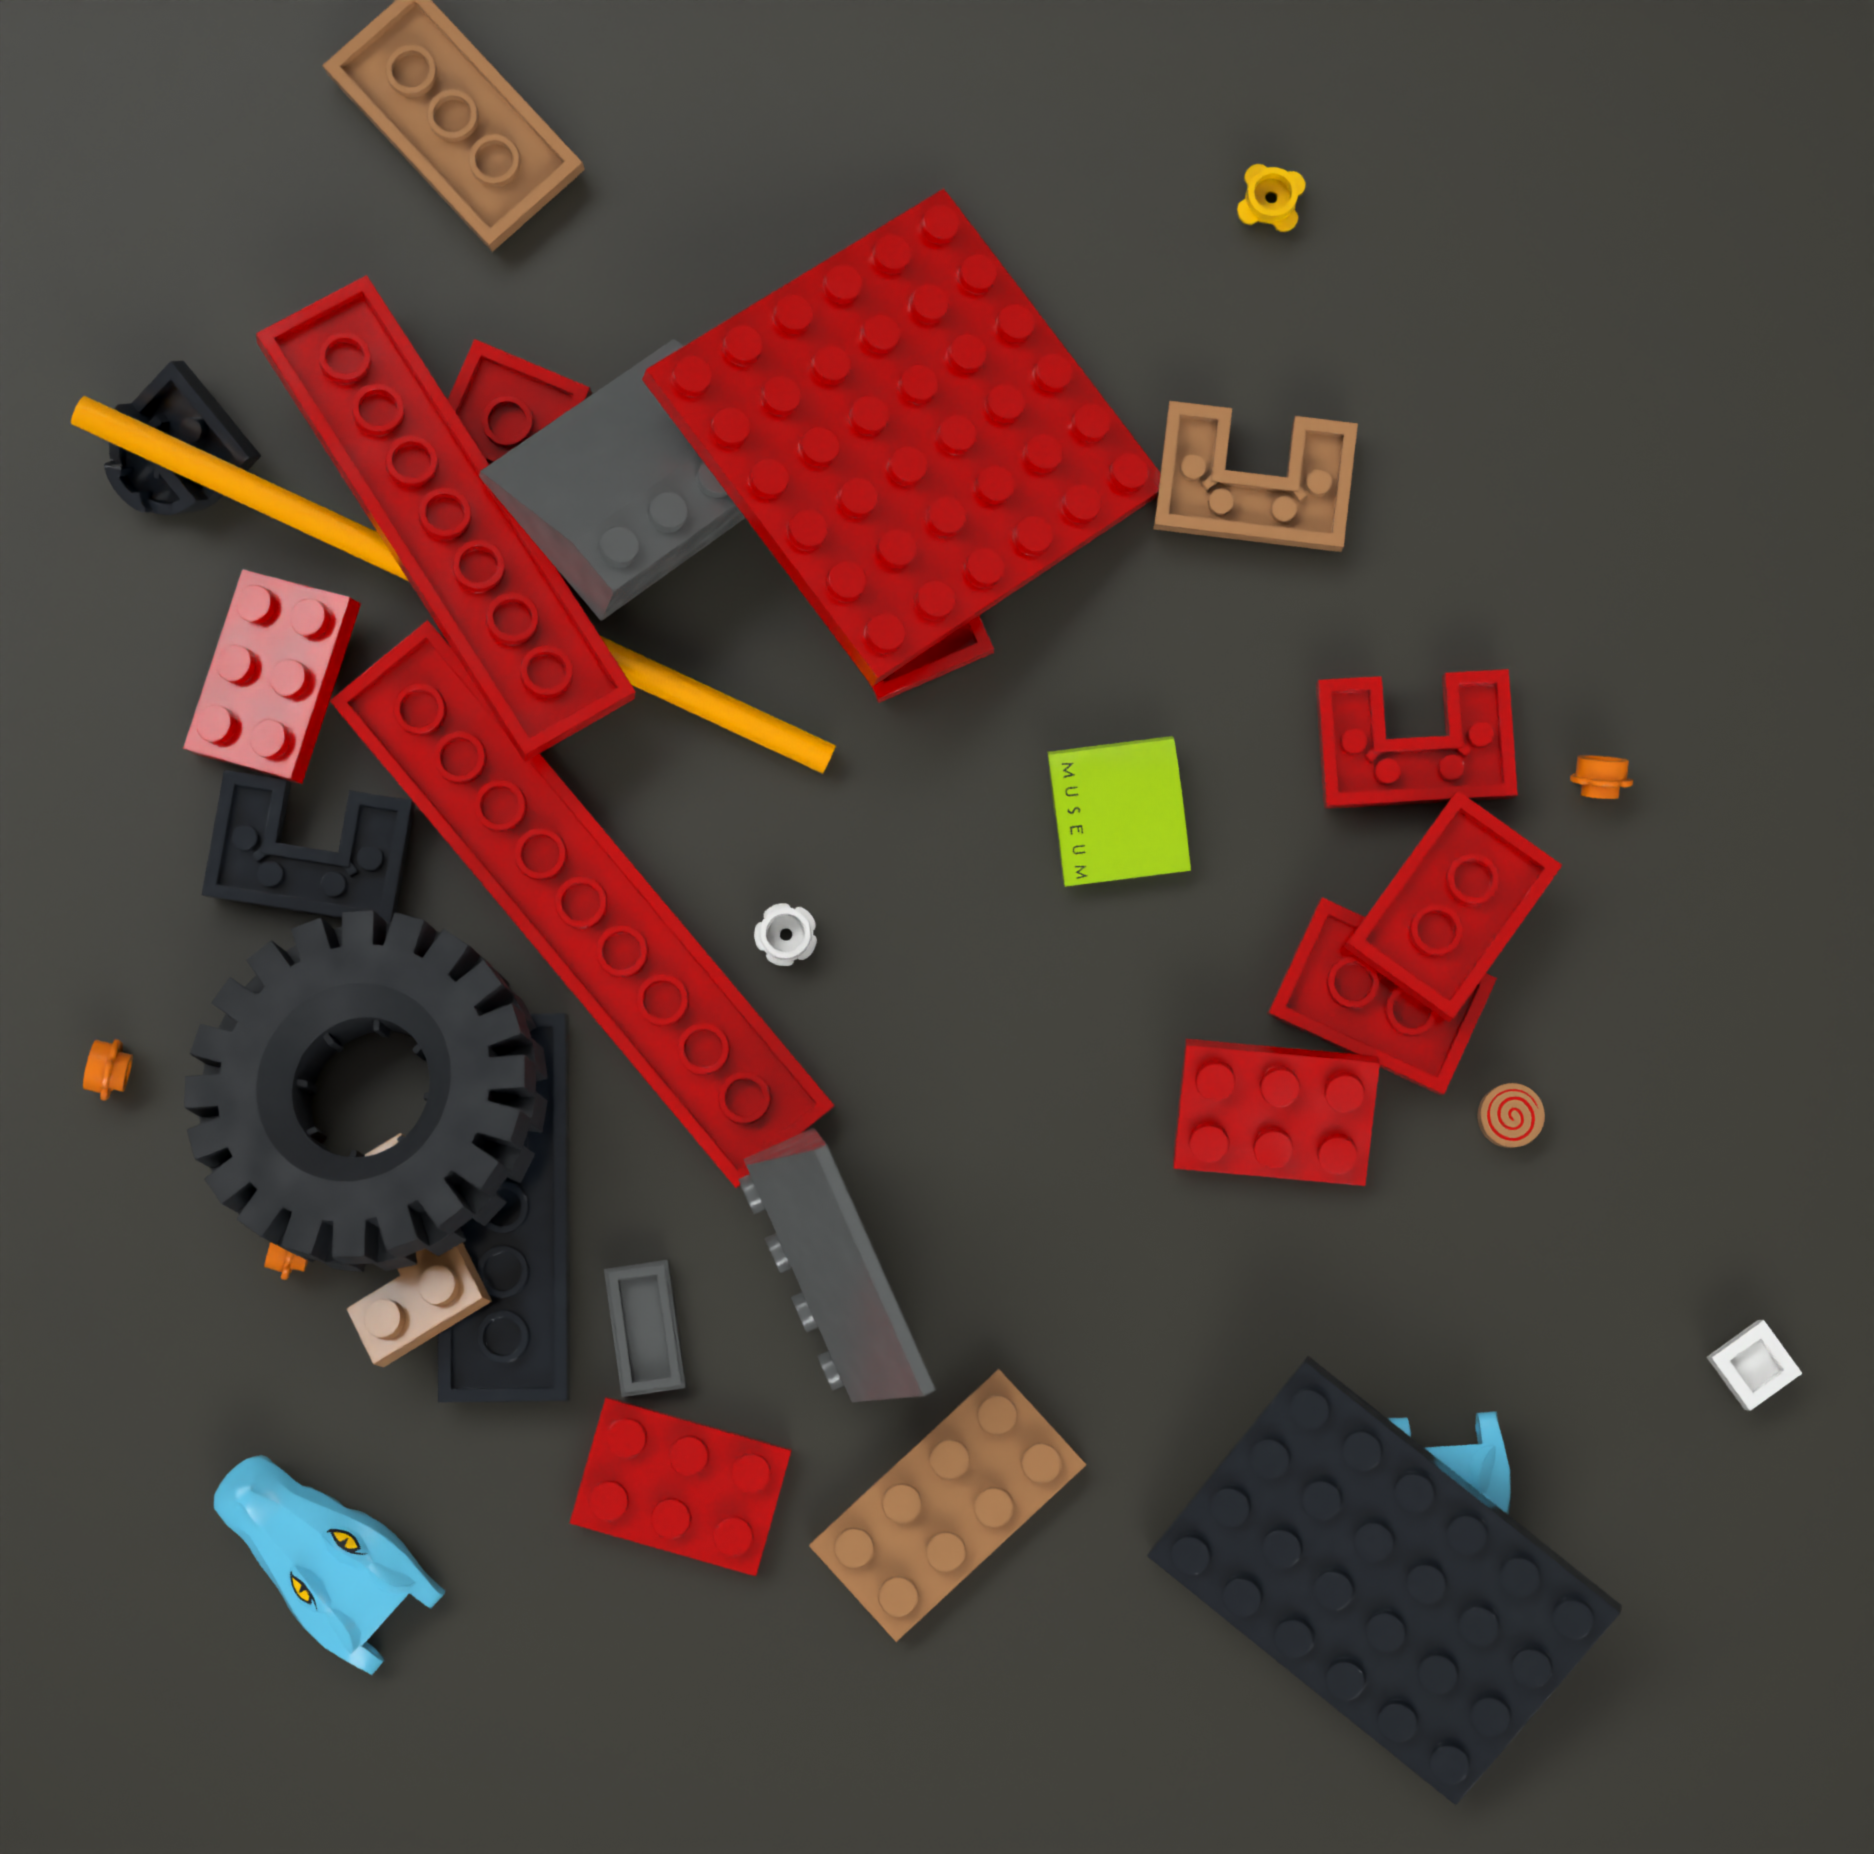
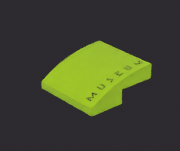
[1047,736,1191,887]

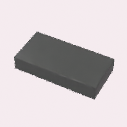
[604,1260,687,1397]

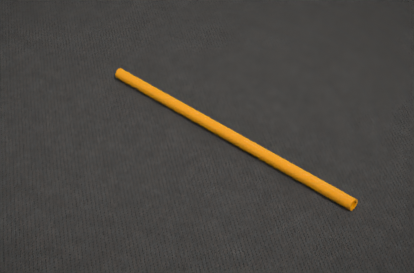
[71,396,836,774]

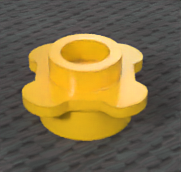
[1237,164,1305,232]

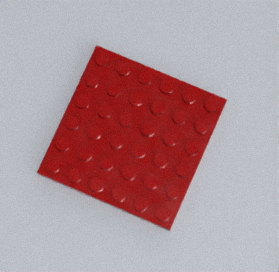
[642,188,1161,687]

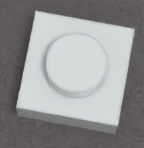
[1707,1320,1802,1411]

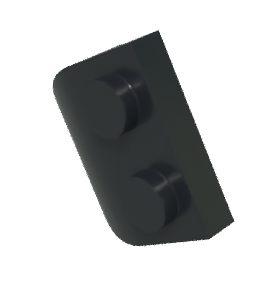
[104,361,261,515]

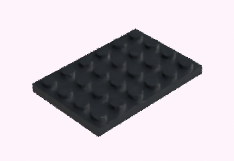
[1147,1356,1622,1805]

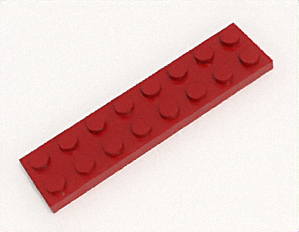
[256,275,636,762]

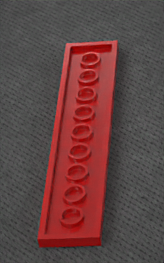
[330,620,835,1189]

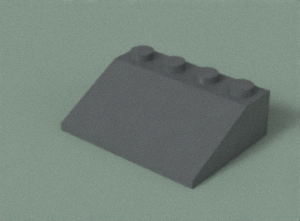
[479,339,745,621]
[738,1128,935,1402]

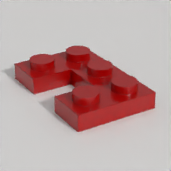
[1316,669,1518,809]

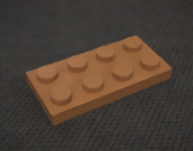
[322,0,585,252]
[809,1368,1086,1642]

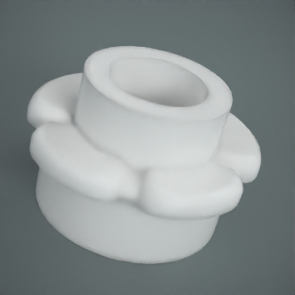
[754,903,817,966]

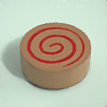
[1477,1083,1545,1148]

